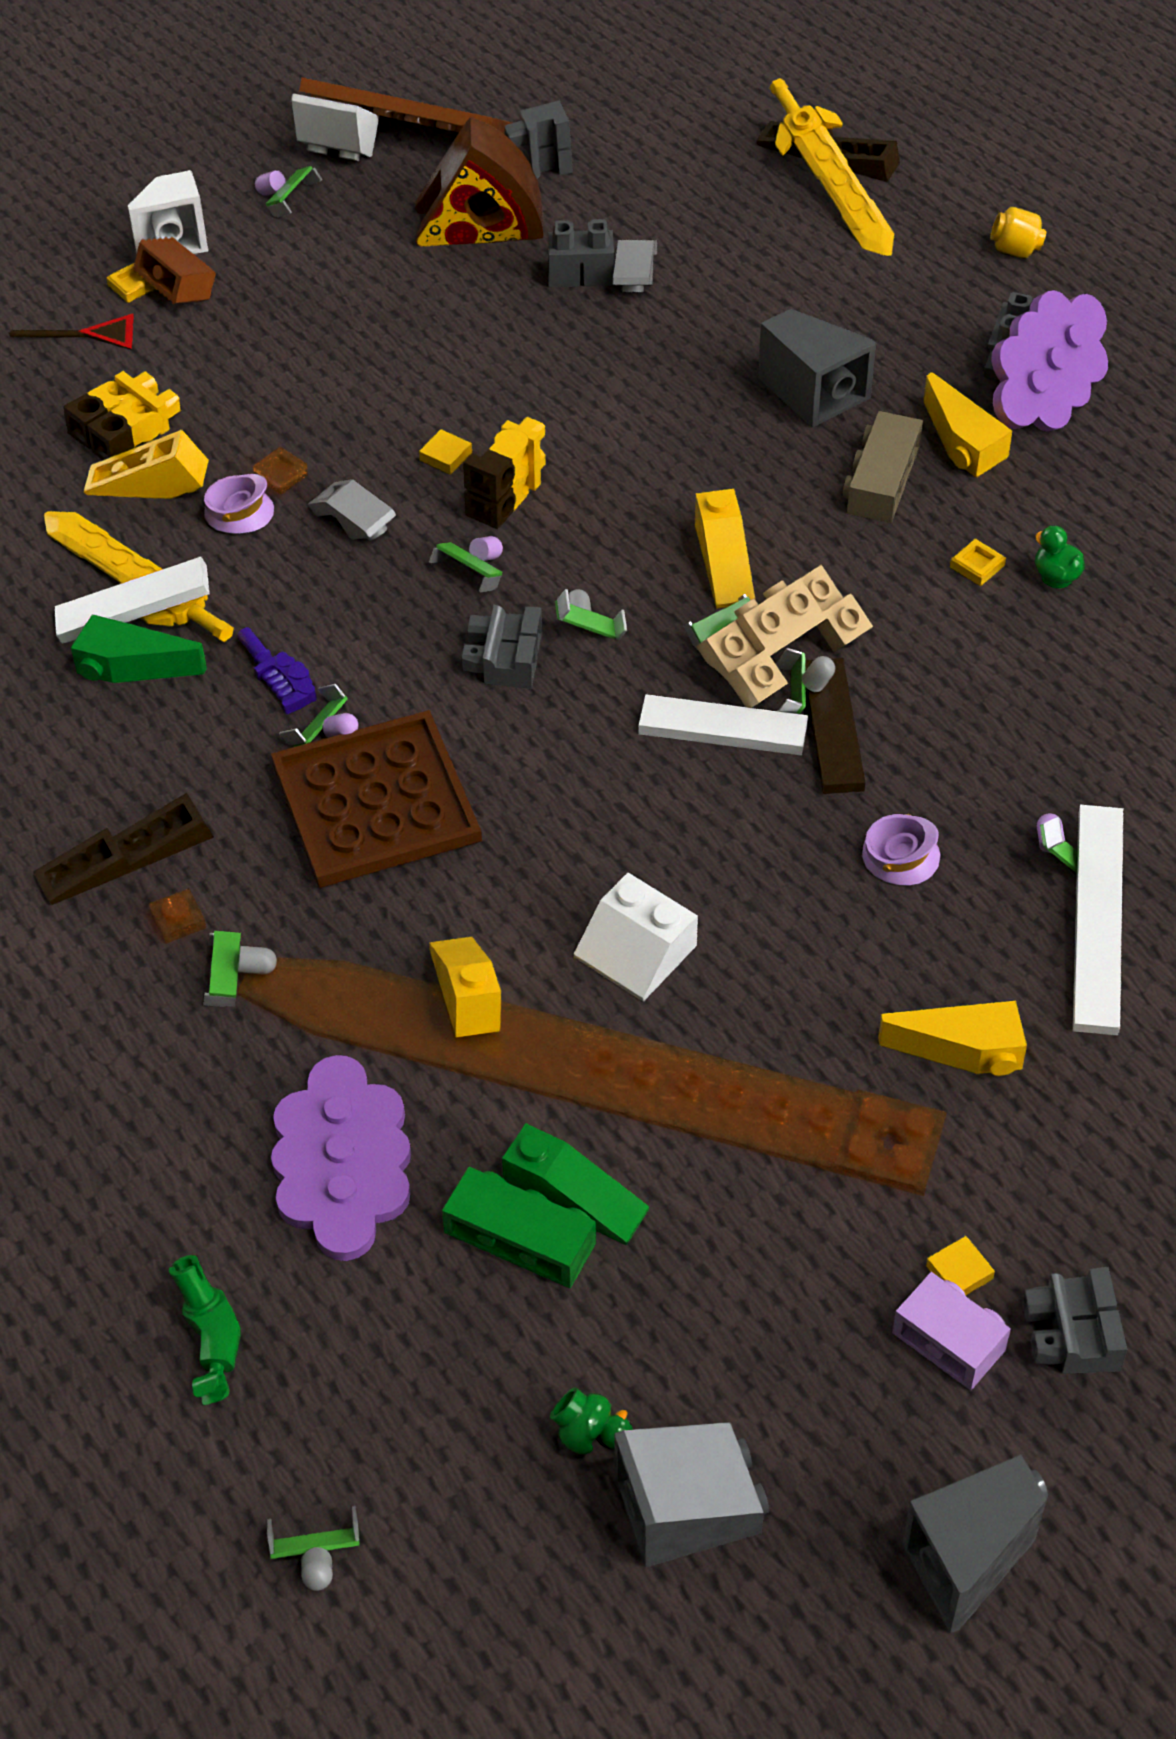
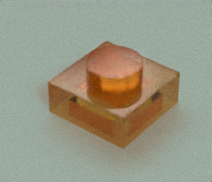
[253,447,308,495]
[149,888,206,944]

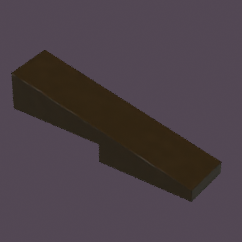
[756,121,900,182]
[33,793,214,905]

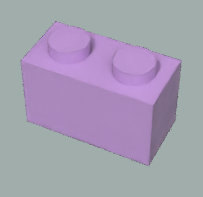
[892,1272,1011,1390]

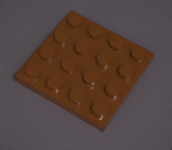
[271,710,482,888]

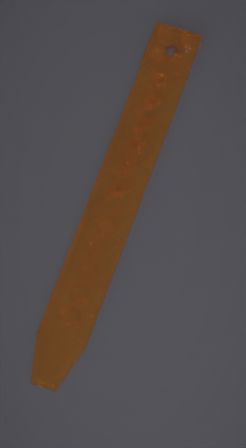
[238,958,947,1196]

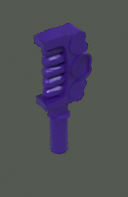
[237,627,317,715]

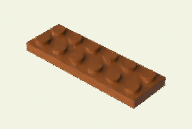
[299,77,512,135]

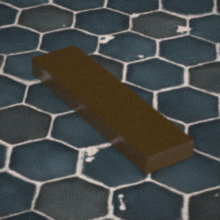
[805,658,866,794]

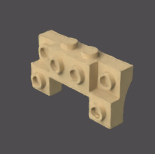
[696,565,873,708]

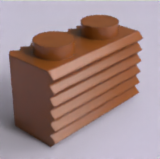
[134,236,216,304]

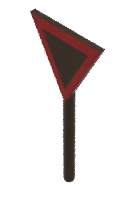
[9,313,134,350]

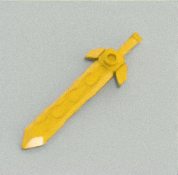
[769,78,894,256]
[44,511,234,642]

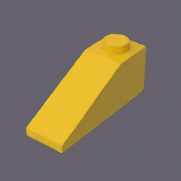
[923,372,1012,478]
[84,430,209,499]
[695,489,755,609]
[429,937,501,1037]
[878,1001,1027,1076]

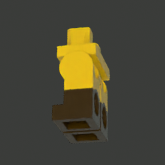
[63,371,181,460]
[463,417,545,530]

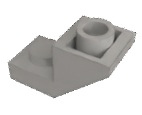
[613,240,657,292]
[308,479,396,541]

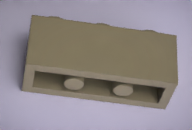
[842,411,923,523]

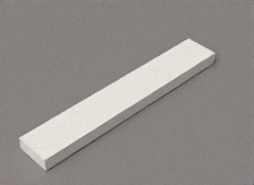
[1073,805,1123,1035]

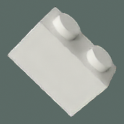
[292,94,379,161]
[128,170,208,254]
[574,873,698,1002]

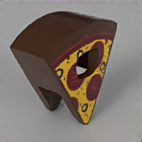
[415,117,544,246]

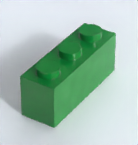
[442,1166,596,1289]

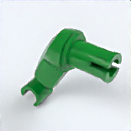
[169,1255,241,1406]

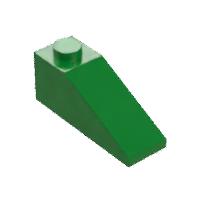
[71,614,207,683]
[502,1123,649,1246]

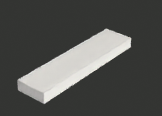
[55,557,209,643]
[639,694,808,755]

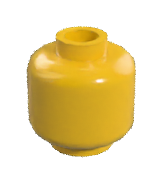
[990,207,1046,258]

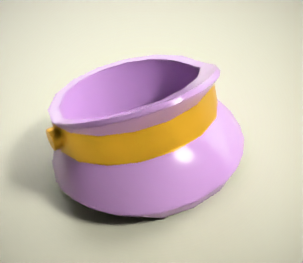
[204,474,274,533]
[862,814,940,885]

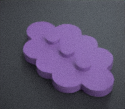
[991,291,1108,432]
[271,1055,411,1261]

